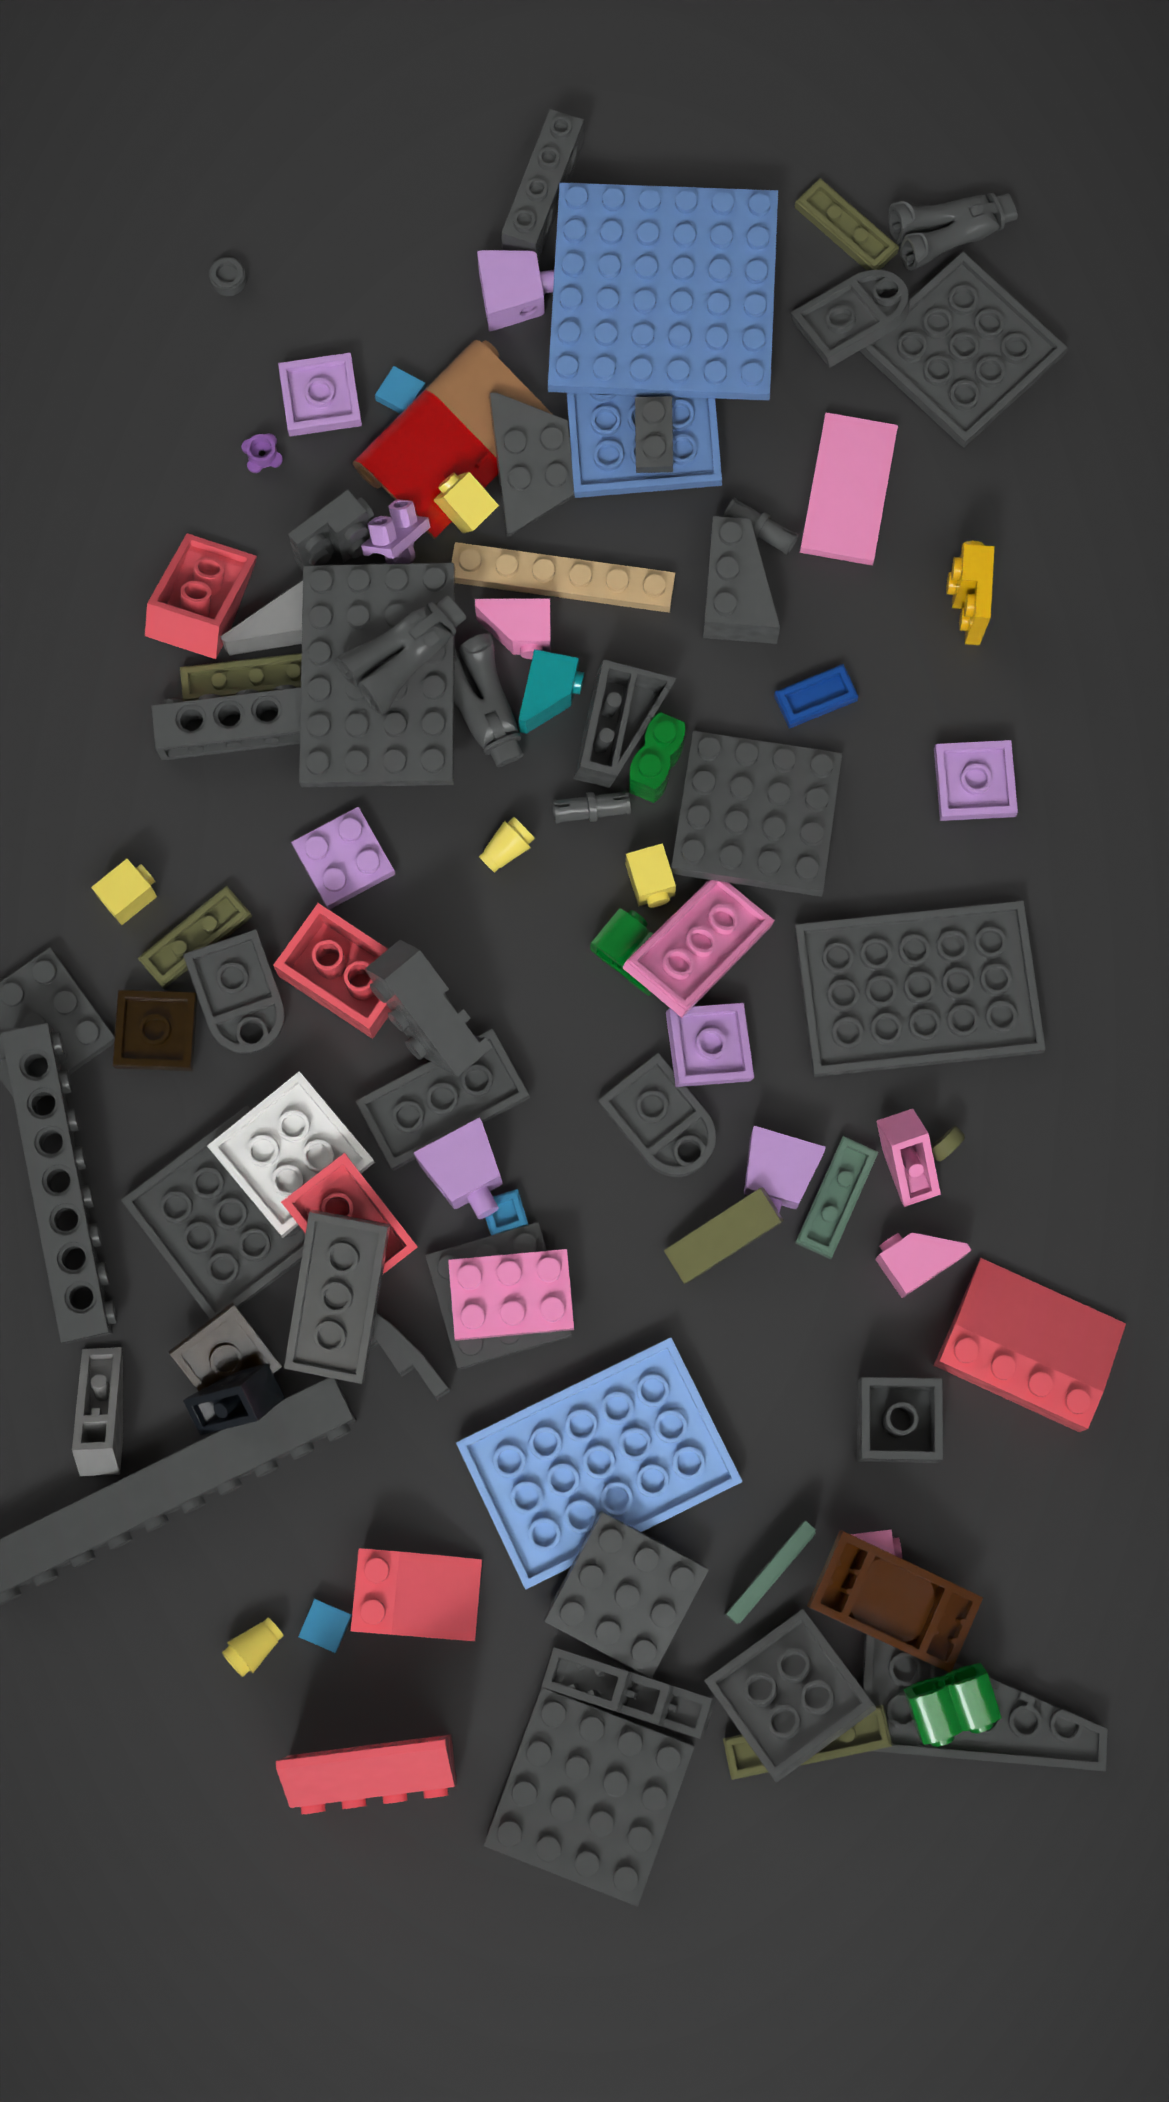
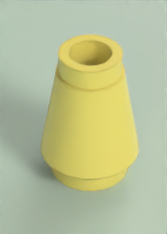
[479,817,535,873]
[222,1617,284,1677]

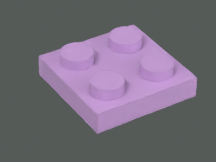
[278,353,362,437]
[934,740,1018,821]
[291,807,395,910]
[666,1003,754,1087]

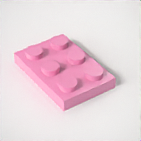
[448,1249,574,1341]

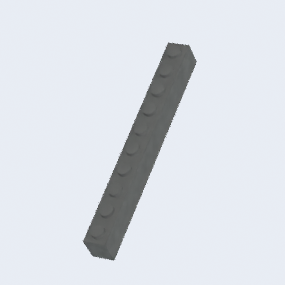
[0,1378,357,1605]

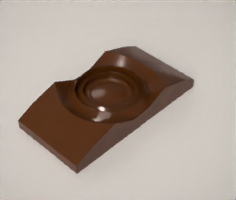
[807,1530,983,1672]

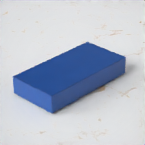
[774,664,859,729]

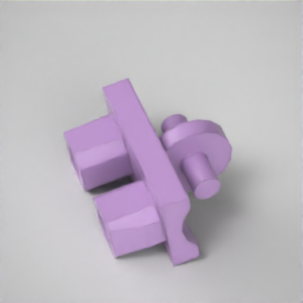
[361,499,431,564]

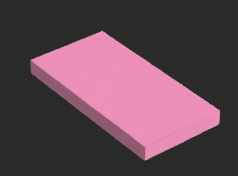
[800,413,898,566]
[623,880,775,1018]

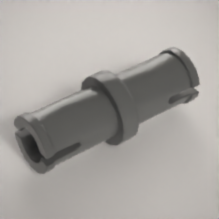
[723,497,799,555]
[552,790,631,824]

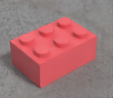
[273,903,391,1039]

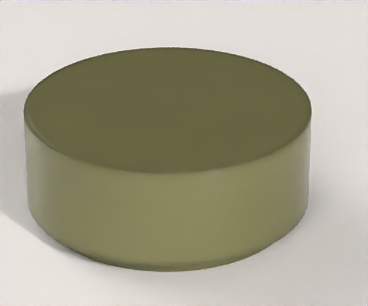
[931,1125,965,1162]

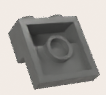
[288,490,374,571]

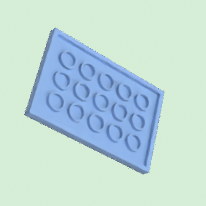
[456,1337,743,1590]

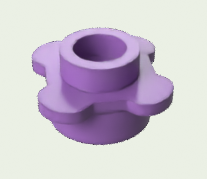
[242,433,283,473]

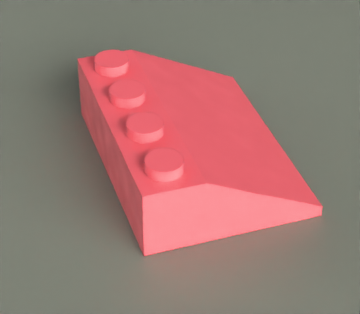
[933,1258,1126,1432]
[276,1734,457,1814]

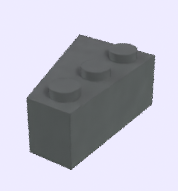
[703,516,780,644]
[573,660,677,788]
[365,940,492,1077]

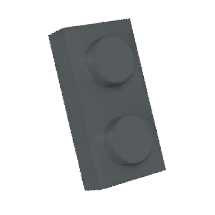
[635,396,673,473]

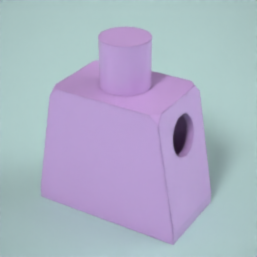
[477,250,554,331]
[414,1117,503,1219]
[744,1126,826,1212]

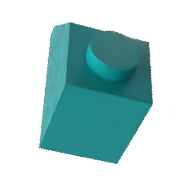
[519,649,585,734]

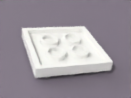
[207,1071,375,1238]

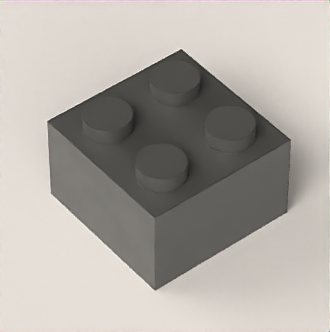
[857,1377,943,1463]

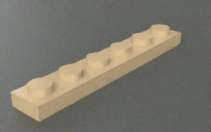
[451,542,675,613]

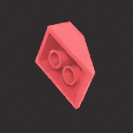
[145,533,257,659]
[281,1153,418,1274]
[351,1548,482,1641]

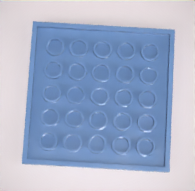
[548,183,778,400]

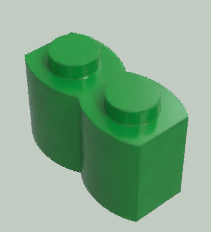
[629,712,685,803]
[590,908,653,996]
[903,1663,1002,1747]

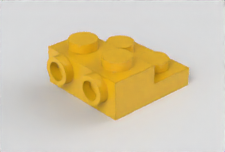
[946,541,995,645]

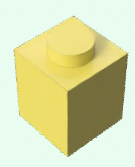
[434,472,499,533]
[625,843,676,908]
[91,859,157,925]

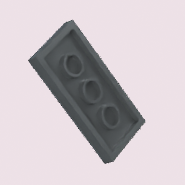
[355,1029,530,1171]
[284,1210,391,1384]

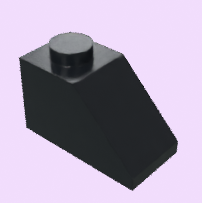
[183,1363,285,1435]

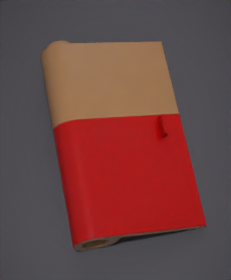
[353,340,552,539]

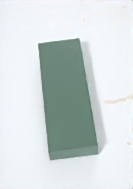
[795,1136,879,1259]
[725,1521,816,1624]

